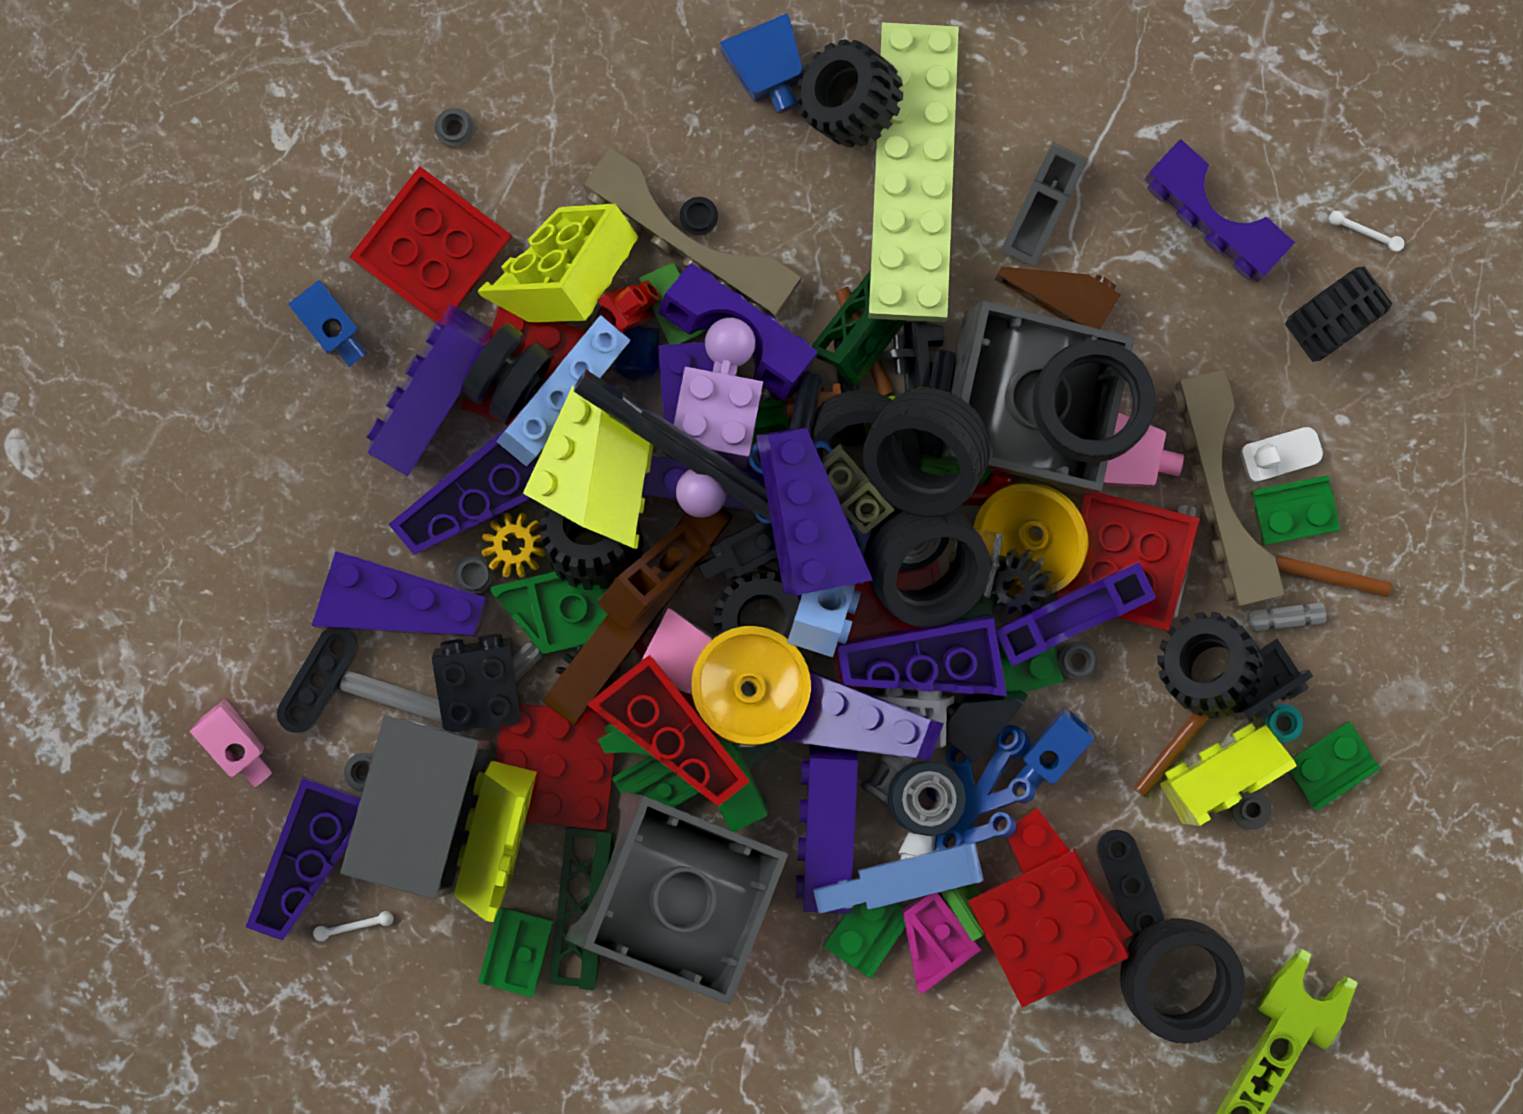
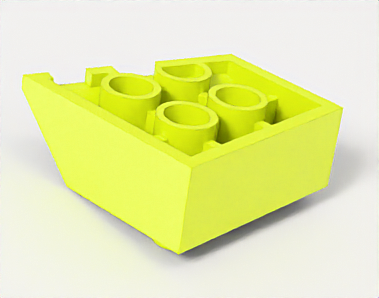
[477,204,639,322]
[523,386,654,549]
[1159,723,1297,826]
[454,760,537,922]

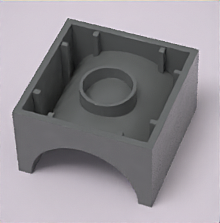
[932,301,1135,497]
[340,715,492,899]
[565,792,788,1005]

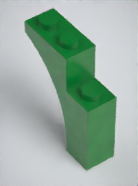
[598,723,769,832]

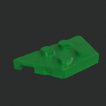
[490,561,636,655]

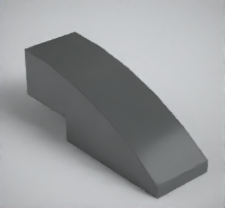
[1001,142,1088,267]

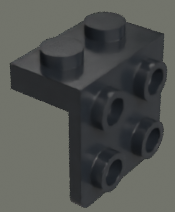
[431,634,520,732]
[1210,639,1313,722]

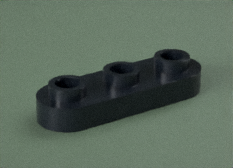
[277,628,358,733]
[1096,829,1165,938]

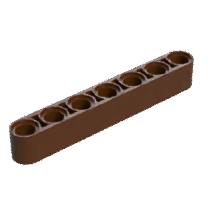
[542,508,733,726]

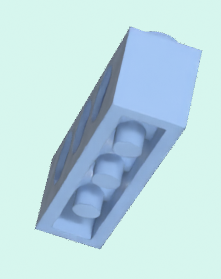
[496,315,630,466]
[787,529,872,657]

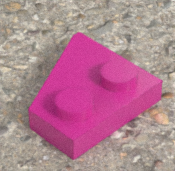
[902,892,982,995]

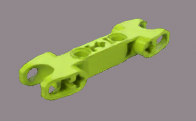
[1216,948,1358,1114]

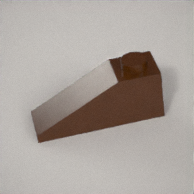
[994,267,1121,329]
[597,521,711,631]

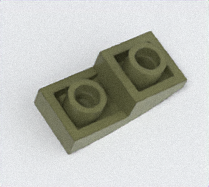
[821,444,894,535]

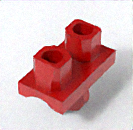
[597,280,662,333]

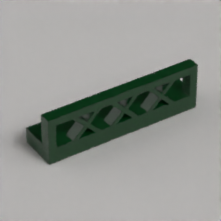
[811,269,907,386]
[549,827,613,991]

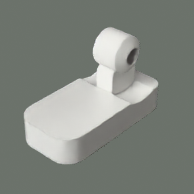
[1240,427,1323,483]

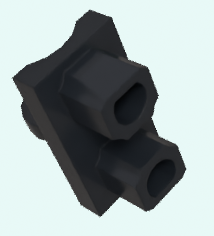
[883,321,944,392]

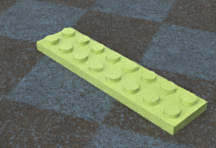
[868,22,959,322]

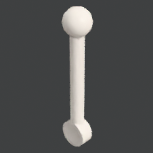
[1329,211,1404,252]
[313,911,394,941]

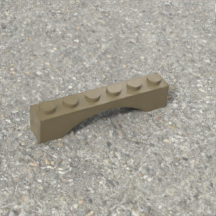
[583,147,801,319]
[1172,369,1285,608]

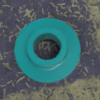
[1264,704,1303,743]

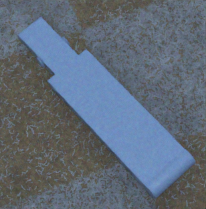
[813,842,984,913]

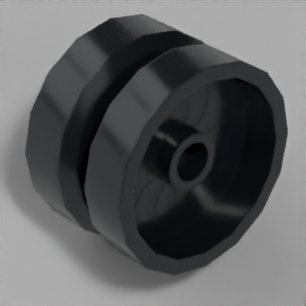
[460,323,555,425]

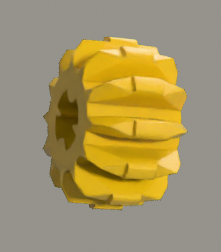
[482,513,547,578]

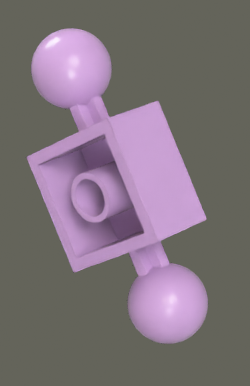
[674,318,763,518]

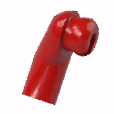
[963,470,1014,505]

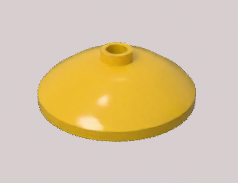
[974,482,1088,594]
[691,626,811,746]

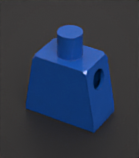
[720,13,803,114]
[288,280,367,367]
[1015,706,1094,791]

